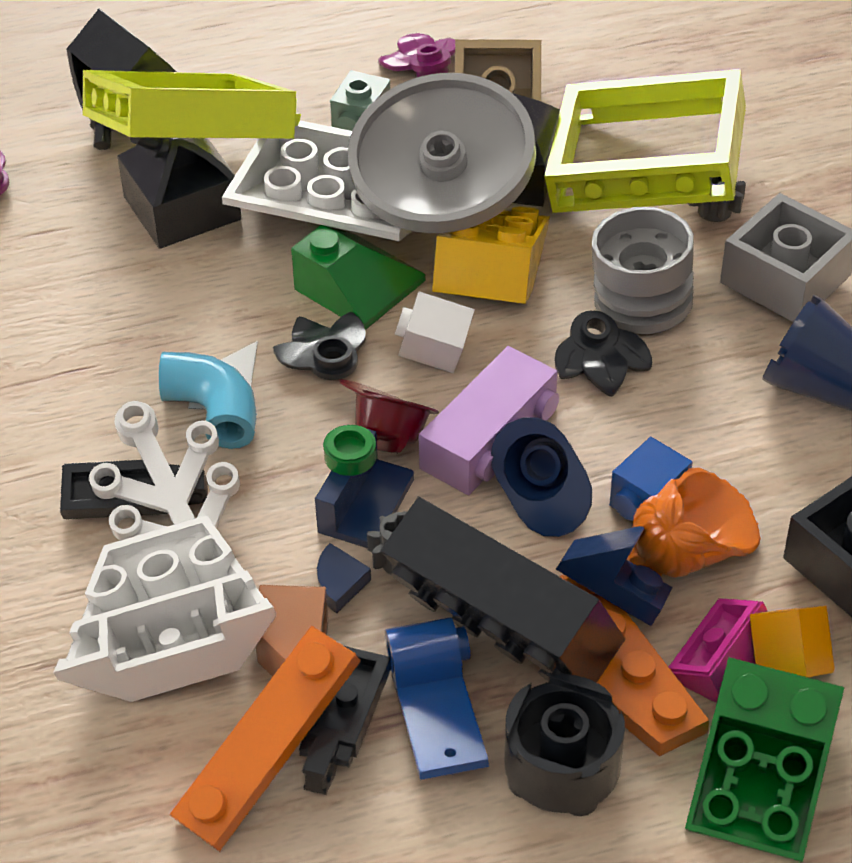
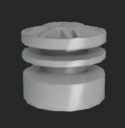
[592,207,694,334]

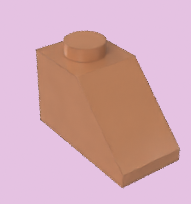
[256,585,329,677]

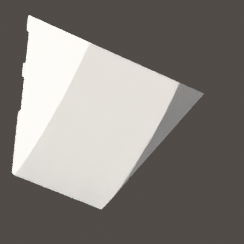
[54,515,276,702]

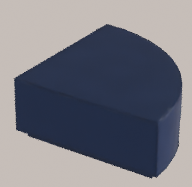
[317,543,371,613]

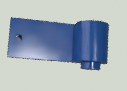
[385,617,489,780]

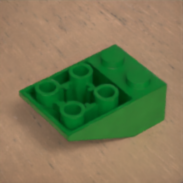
[685,657,845,862]

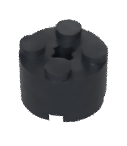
[504,674,625,817]

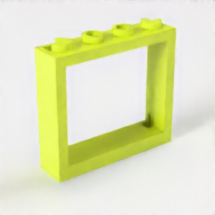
[544,69,746,213]
[83,70,301,139]

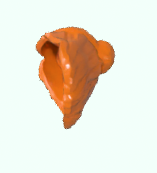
[626,467,761,578]

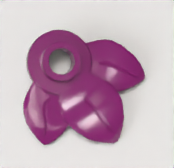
[378,33,455,77]

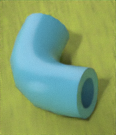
[159,352,257,449]

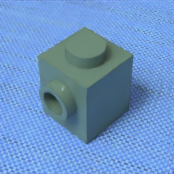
[330,70,391,131]

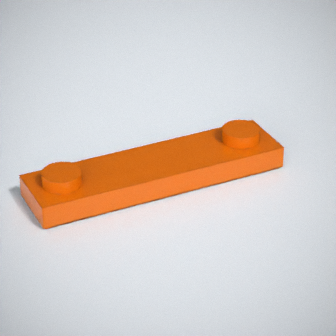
[169,625,361,852]

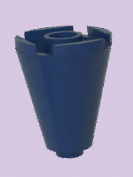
[762,294,852,411]

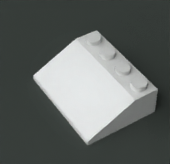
[222,121,412,241]

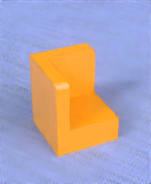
[750,605,835,678]

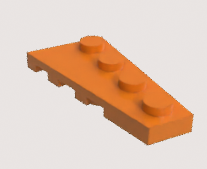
[559,574,709,756]

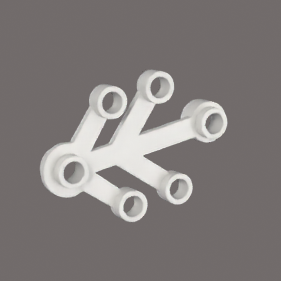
[89,401,240,541]

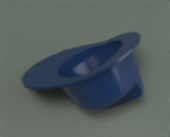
[491,417,592,537]

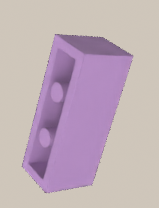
[419,346,559,496]

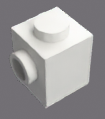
[395,291,475,374]

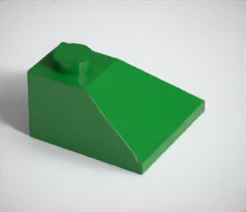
[291,225,426,330]

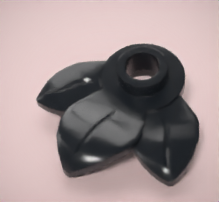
[554,310,652,397]
[273,312,366,380]

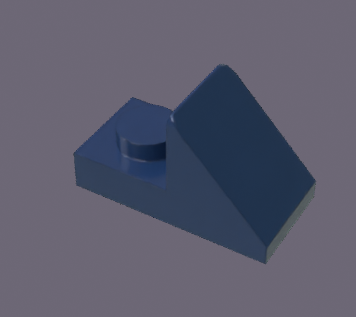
[556,526,673,626]

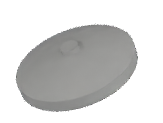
[348,73,536,233]

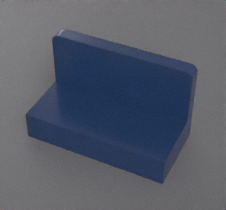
[315,429,414,548]

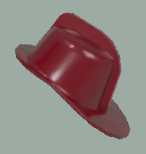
[340,379,439,454]

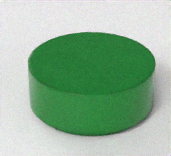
[323,425,376,476]

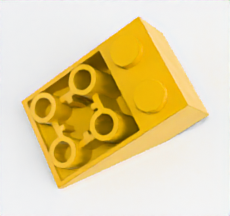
[432,206,550,304]

